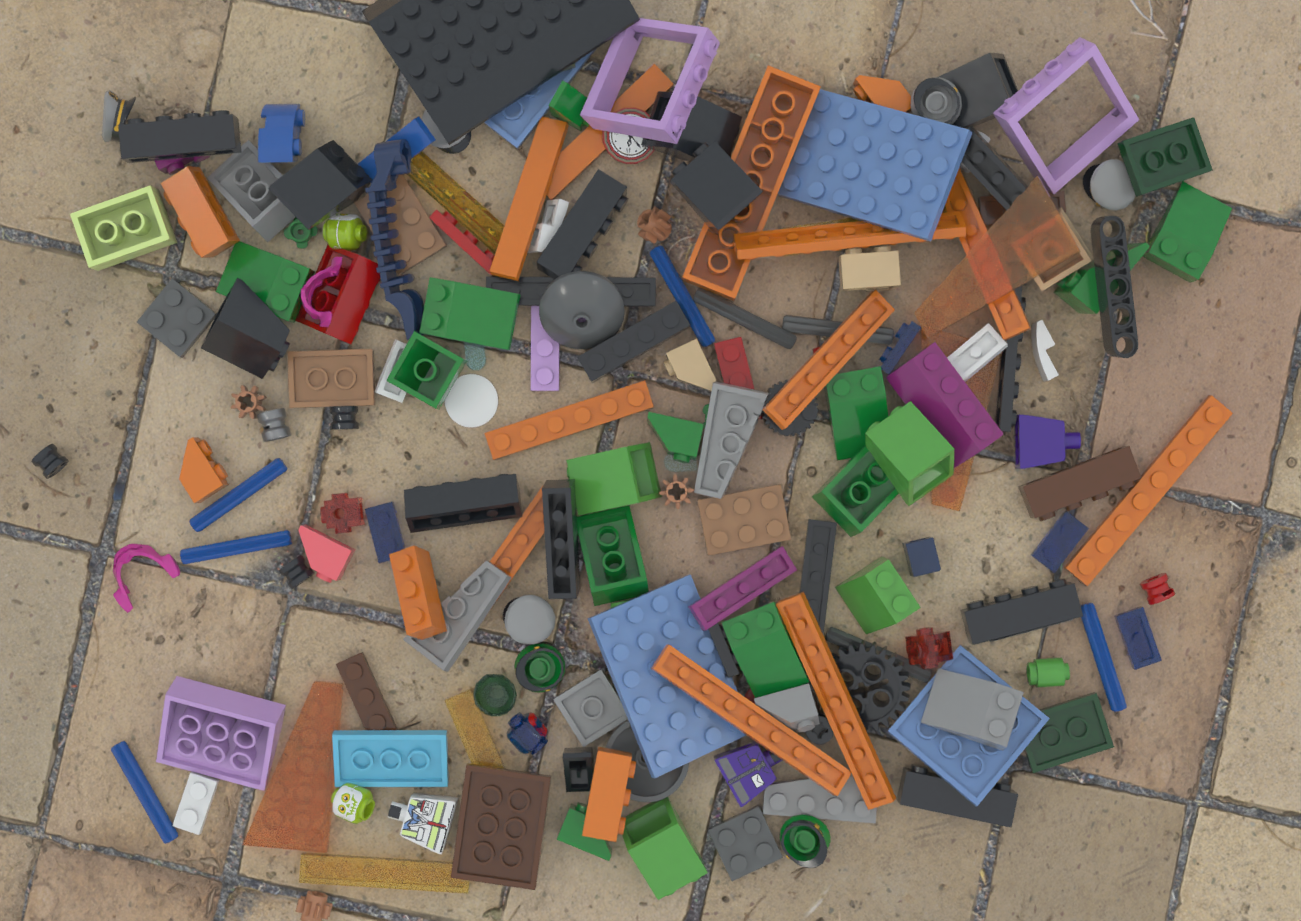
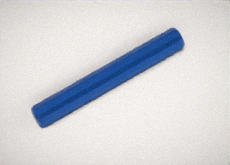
[650,245,715,348]
[189,458,287,532]
[180,530,292,564]
[1081,603,1127,712]
[111,741,178,844]

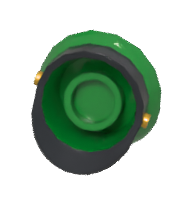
[514,644,566,693]
[780,814,831,868]

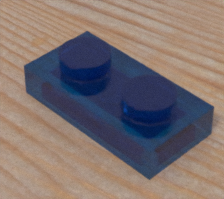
[879,320,921,374]
[365,502,405,563]
[1030,511,1089,573]
[1114,606,1162,670]

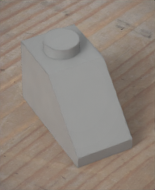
[754,684,820,732]

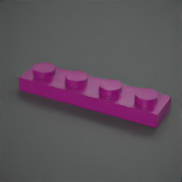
[688,546,797,631]

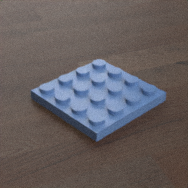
[888,645,1050,807]

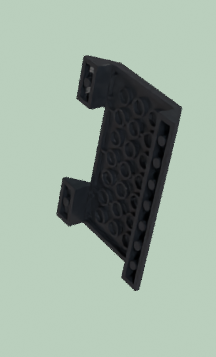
[362,0,640,145]

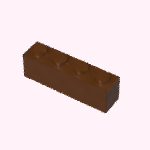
[1018,446,1142,521]

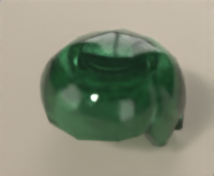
[473,674,517,717]

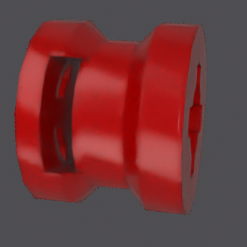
[1140,573,1175,605]

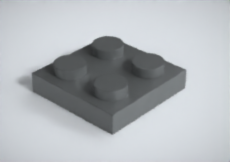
[137,278,217,358]
[708,805,783,881]

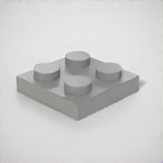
[553,668,628,747]

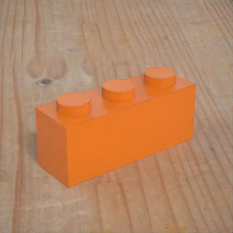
[161,166,240,258]
[389,545,447,640]
[582,747,636,842]

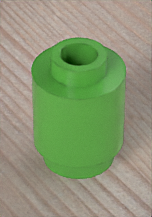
[1026,658,1070,688]

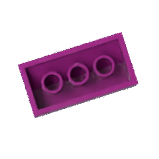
[885,342,1004,468]

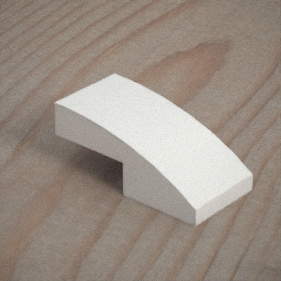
[528,199,569,253]
[1031,320,1058,382]

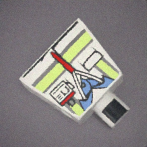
[388,793,458,854]

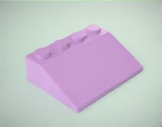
[156,676,286,791]

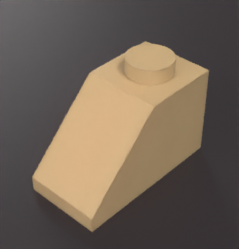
[663,339,717,392]

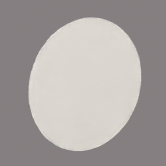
[445,374,498,427]

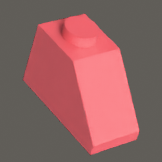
[298,524,356,583]

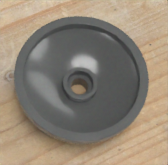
[539,271,625,349]
[606,720,689,802]

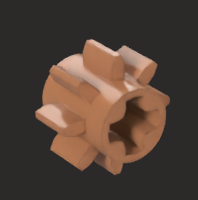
[637,207,672,244]
[231,385,267,419]
[659,474,694,509]
[296,891,333,921]

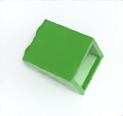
[865,401,954,506]
[566,442,662,516]
[835,556,921,634]
[622,797,708,900]

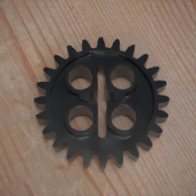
[832,640,911,731]

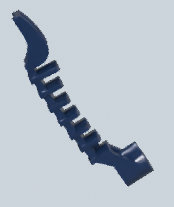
[365,139,424,340]

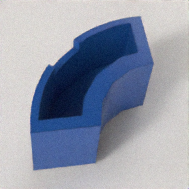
[258,104,305,163]

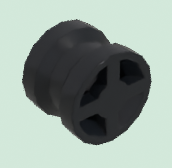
[330,406,359,430]
[31,444,69,479]
[279,555,315,589]
[805,714,833,745]

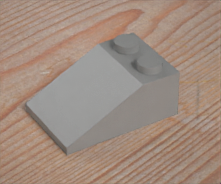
[207,140,295,242]
[921,668,1024,751]

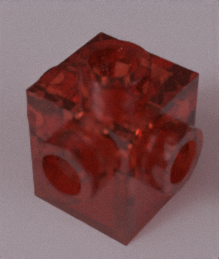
[320,493,365,534]
[905,627,953,669]

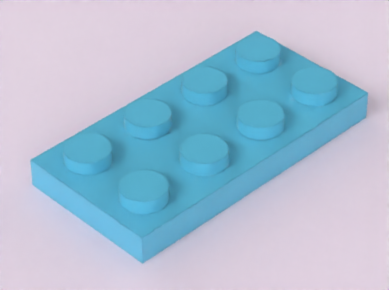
[332,730,449,787]

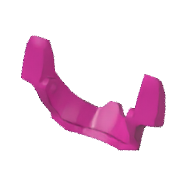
[301,257,343,327]
[113,544,180,613]

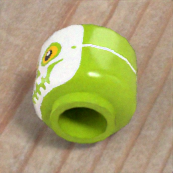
[323,213,367,251]
[331,783,375,824]

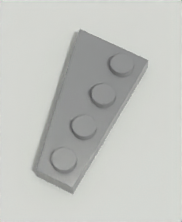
[694,381,770,499]
[403,560,512,672]
[762,773,877,823]

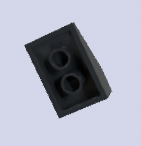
[268,140,373,230]

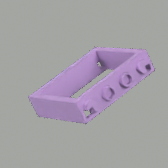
[580,18,720,144]
[993,37,1139,194]

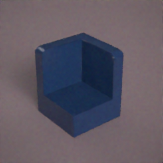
[902,536,941,577]

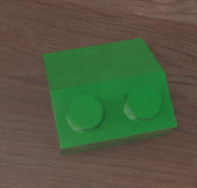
[386,331,467,410]

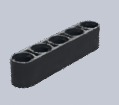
[1090,216,1138,358]

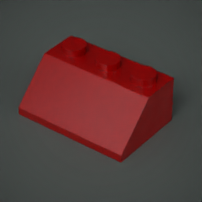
[295,245,381,344]

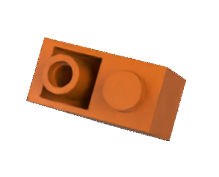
[853,75,911,113]
[179,437,229,503]

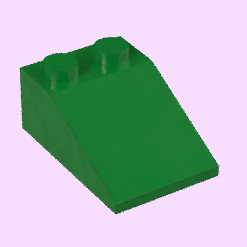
[1142,181,1232,283]
[216,241,315,324]
[1053,242,1150,314]
[419,277,520,350]
[824,366,889,461]
[812,444,899,537]
[577,505,649,606]
[721,602,810,698]

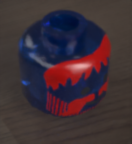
[506,712,548,755]

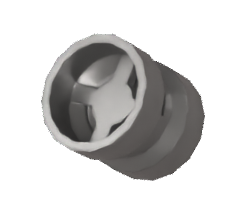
[257,408,291,442]

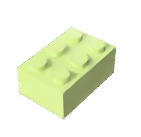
[70,185,177,271]

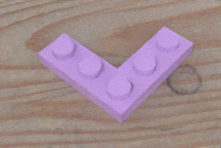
[531,306,586,391]

